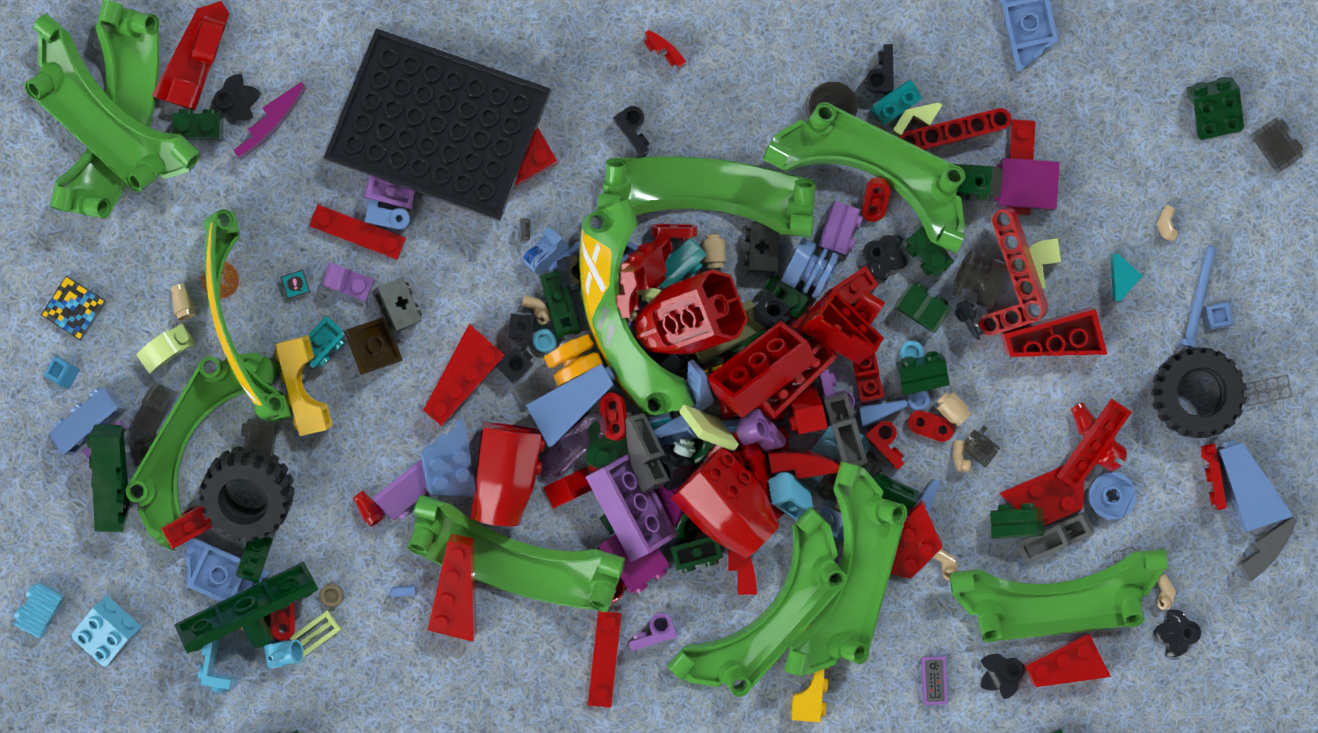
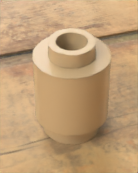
[701,235,726,269]
[936,391,972,427]

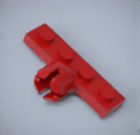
[1057,398,1132,490]

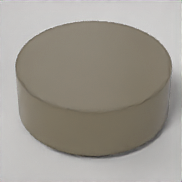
[320,583,344,607]

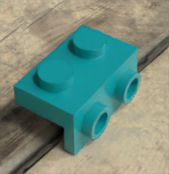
[870,80,923,125]
[660,238,707,289]
[308,315,347,369]

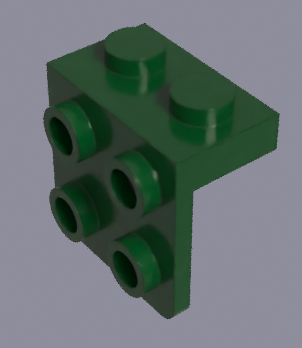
[1186,77,1244,140]

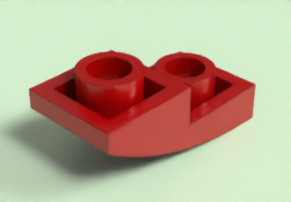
[643,30,686,70]
[852,353,884,405]

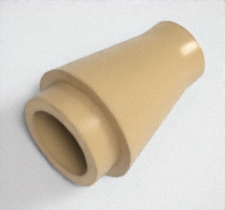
[171,284,197,321]

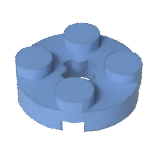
[1088,472,1137,520]

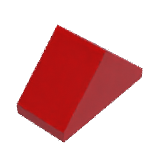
[543,467,592,509]

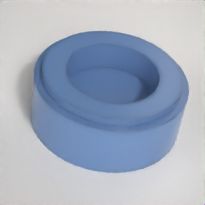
[906,390,930,411]

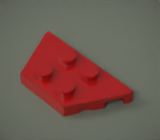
[1000,465,1085,526]
[890,500,943,579]

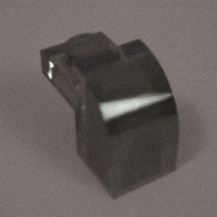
[133,382,179,435]

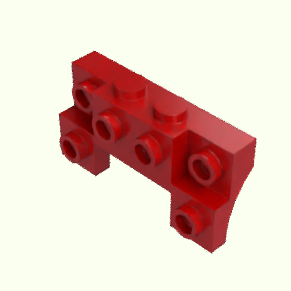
[616,236,673,318]

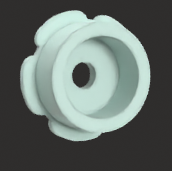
[673,438,696,458]

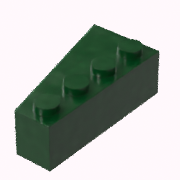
[87,425,130,532]

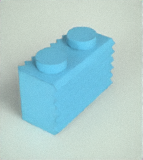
[768,472,813,520]
[14,582,66,638]

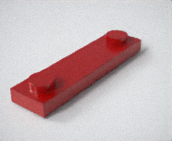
[1009,119,1036,216]
[309,204,406,260]
[588,611,622,708]

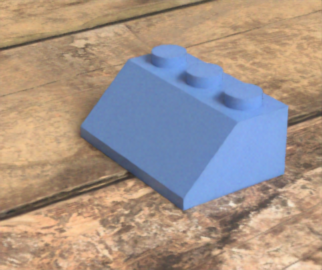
[49,387,126,455]

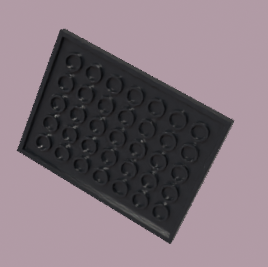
[323,28,552,222]

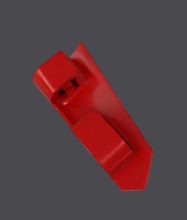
[152,1,230,111]

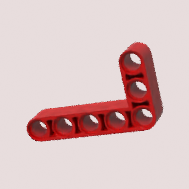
[899,108,1012,151]
[978,207,1049,336]

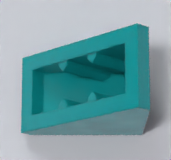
[1110,253,1143,302]

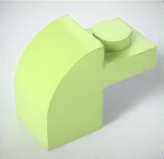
[1021,238,1061,289]
[136,324,196,374]

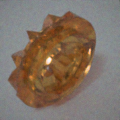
[201,262,239,299]

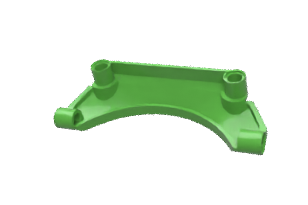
[24,13,201,192]
[762,102,965,253]
[126,352,281,551]
[784,461,907,676]
[667,506,847,697]
[950,549,1168,643]

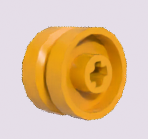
[543,334,604,387]

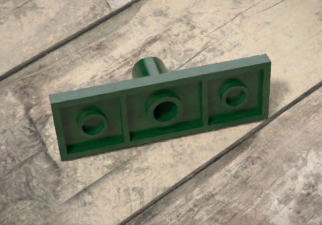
[174,561,319,654]

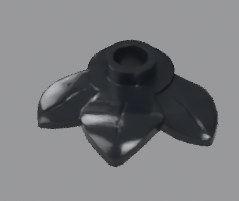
[214,74,261,121]
[863,234,907,280]
[955,300,984,340]
[1153,609,1201,657]
[980,654,1024,699]

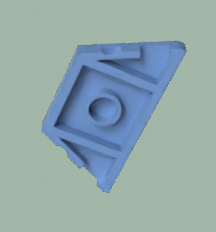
[1000,0,1059,73]
[420,419,476,497]
[186,537,271,602]

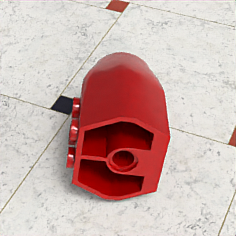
[635,269,748,354]
[471,422,545,527]
[670,447,780,559]

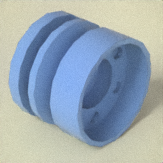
[780,237,838,299]

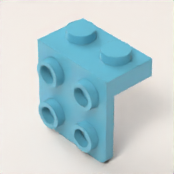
[72,596,142,666]
[198,640,237,693]

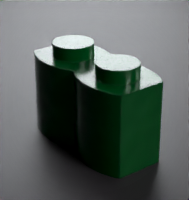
[894,282,951,333]

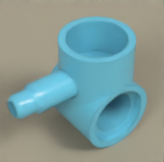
[264,639,304,669]

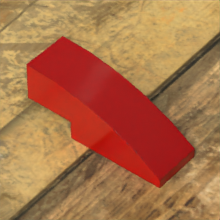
[769,449,840,479]
[728,549,757,595]

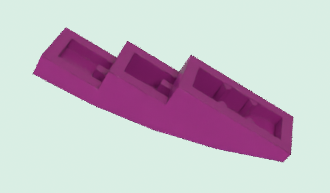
[233,82,307,160]

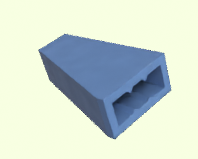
[526,364,615,447]
[1217,440,1292,532]

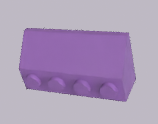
[586,453,678,562]
[373,459,430,521]

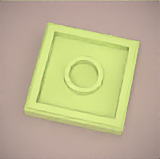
[680,405,739,451]

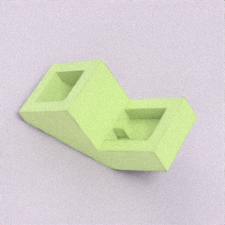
[891,103,942,137]

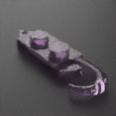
[538,413,606,477]

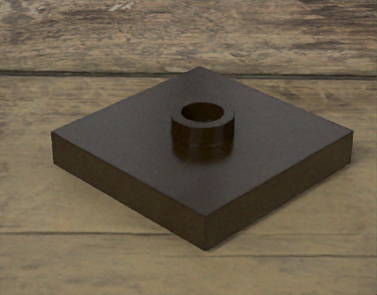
[344,318,403,375]

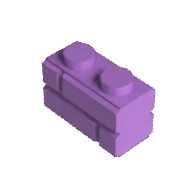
[818,201,863,256]

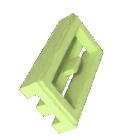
[289,610,341,657]

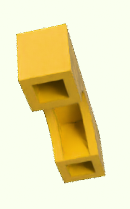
[274,335,333,436]
[791,624,829,722]

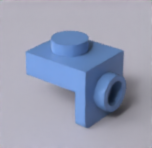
[820,505,844,542]

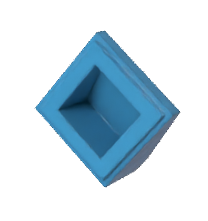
[44,355,80,389]

